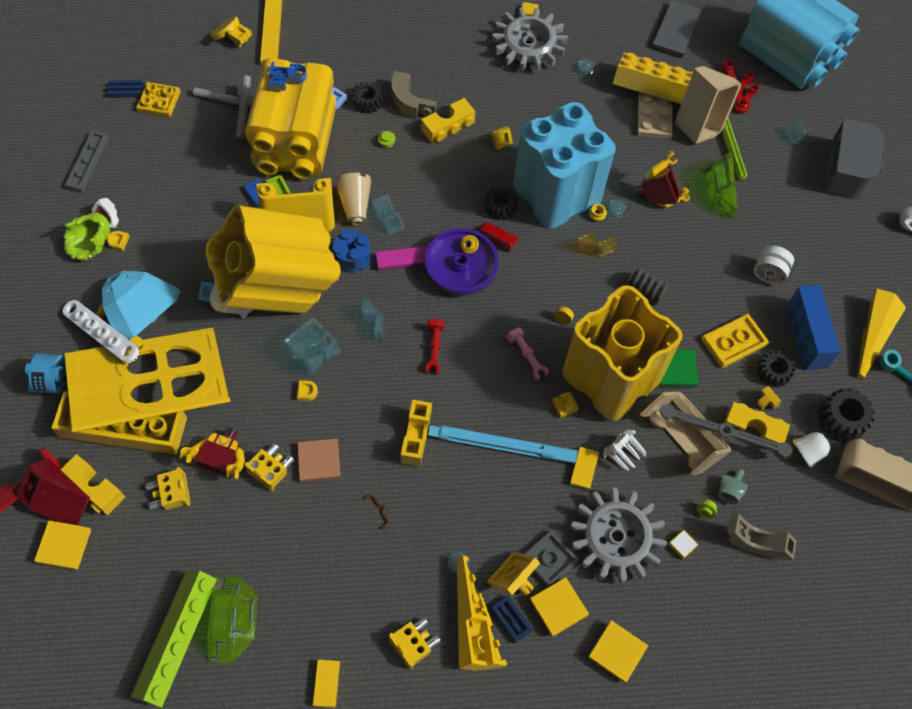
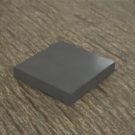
[524,530,580,587]

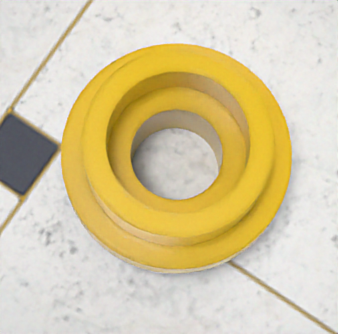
[589,204,607,221]
[461,235,479,254]

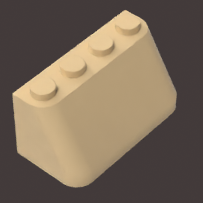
[674,66,741,144]
[835,438,912,512]

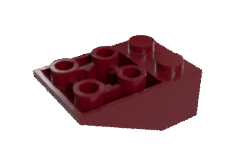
[16,459,90,526]

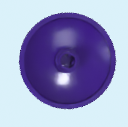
[425,228,499,295]

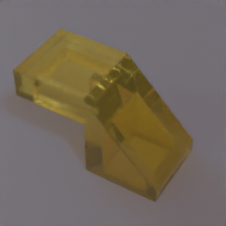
[574,232,618,258]

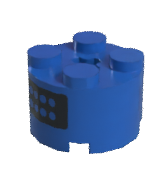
[333,229,371,273]

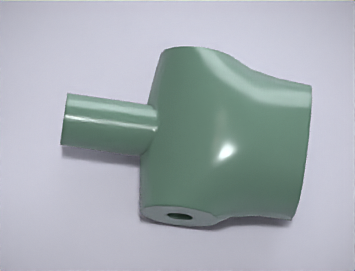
[718,469,748,505]

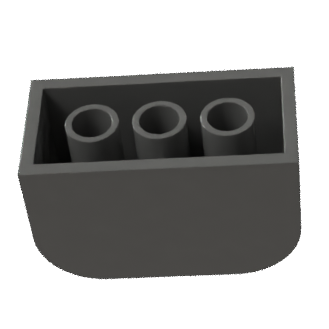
[824,118,886,199]

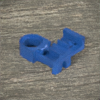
[268,62,307,91]

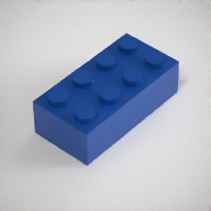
[786,285,841,371]

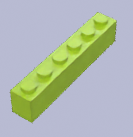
[130,570,217,708]

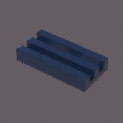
[107,80,144,98]
[490,595,533,644]

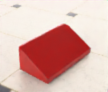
[479,222,519,252]

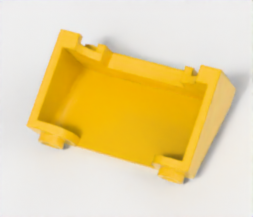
[256,178,335,232]

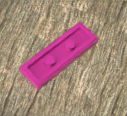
[376,246,428,271]

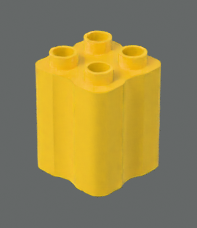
[245,58,336,179]
[206,205,340,314]
[562,285,683,421]

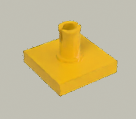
[487,551,540,595]

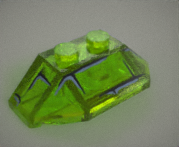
[706,151,738,219]
[208,575,258,664]

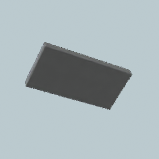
[652,0,702,58]

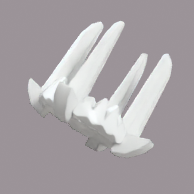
[603,430,646,471]

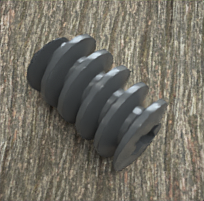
[626,267,668,305]

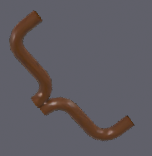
[364,494,389,529]

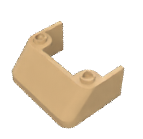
[640,392,731,476]

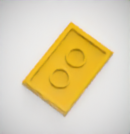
[701,314,770,369]

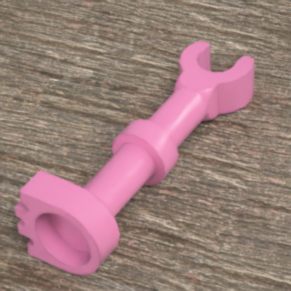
[506,327,549,381]

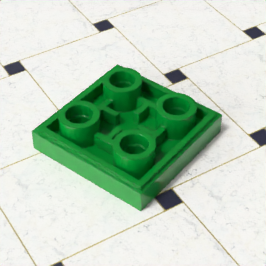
[659,349,699,387]

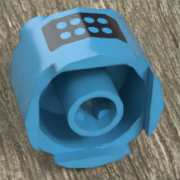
[25,353,67,394]

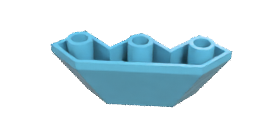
[102,271,180,340]

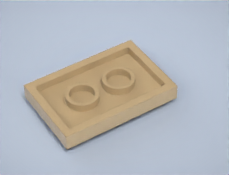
[637,92,672,139]

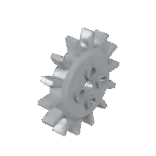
[492,7,568,71]
[570,488,667,584]

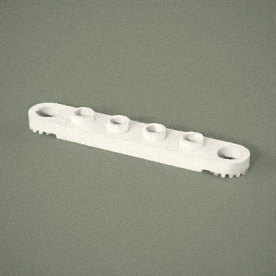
[63,300,140,363]

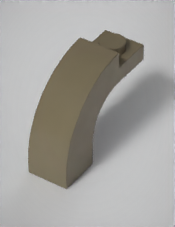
[392,71,437,119]
[727,514,797,560]

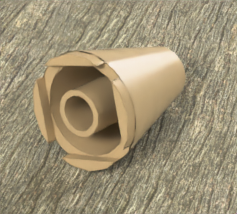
[336,172,371,225]

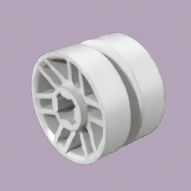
[754,246,794,285]

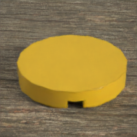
[210,16,240,41]

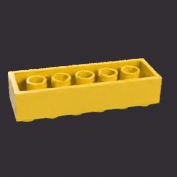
[613,53,693,104]
[52,391,187,455]

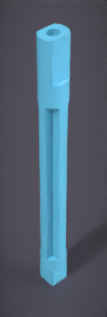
[428,425,578,464]

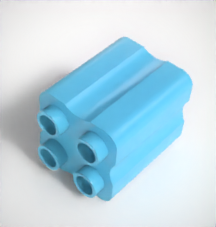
[739,0,860,90]
[513,102,616,229]

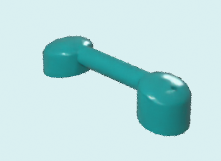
[880,350,912,383]

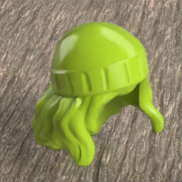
[63,212,111,261]

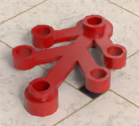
[720,60,759,114]

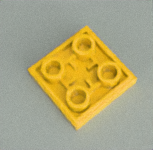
[136,82,181,118]
[34,521,91,570]
[530,578,589,637]
[588,620,649,683]

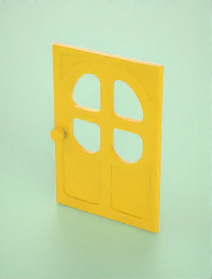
[65,328,230,432]

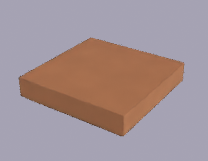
[298,438,341,483]

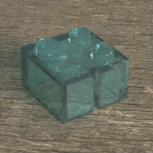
[283,317,340,376]

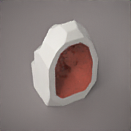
[92,198,119,228]

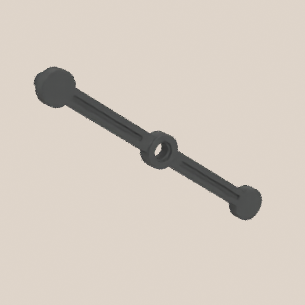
[660,404,792,458]

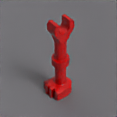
[425,319,445,375]

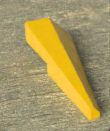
[857,289,906,379]
[457,556,507,671]

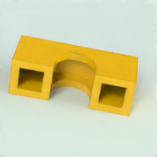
[421,98,476,144]
[401,400,432,467]
[723,402,790,444]
[61,454,125,516]

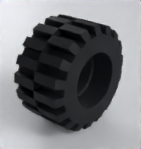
[818,388,876,442]

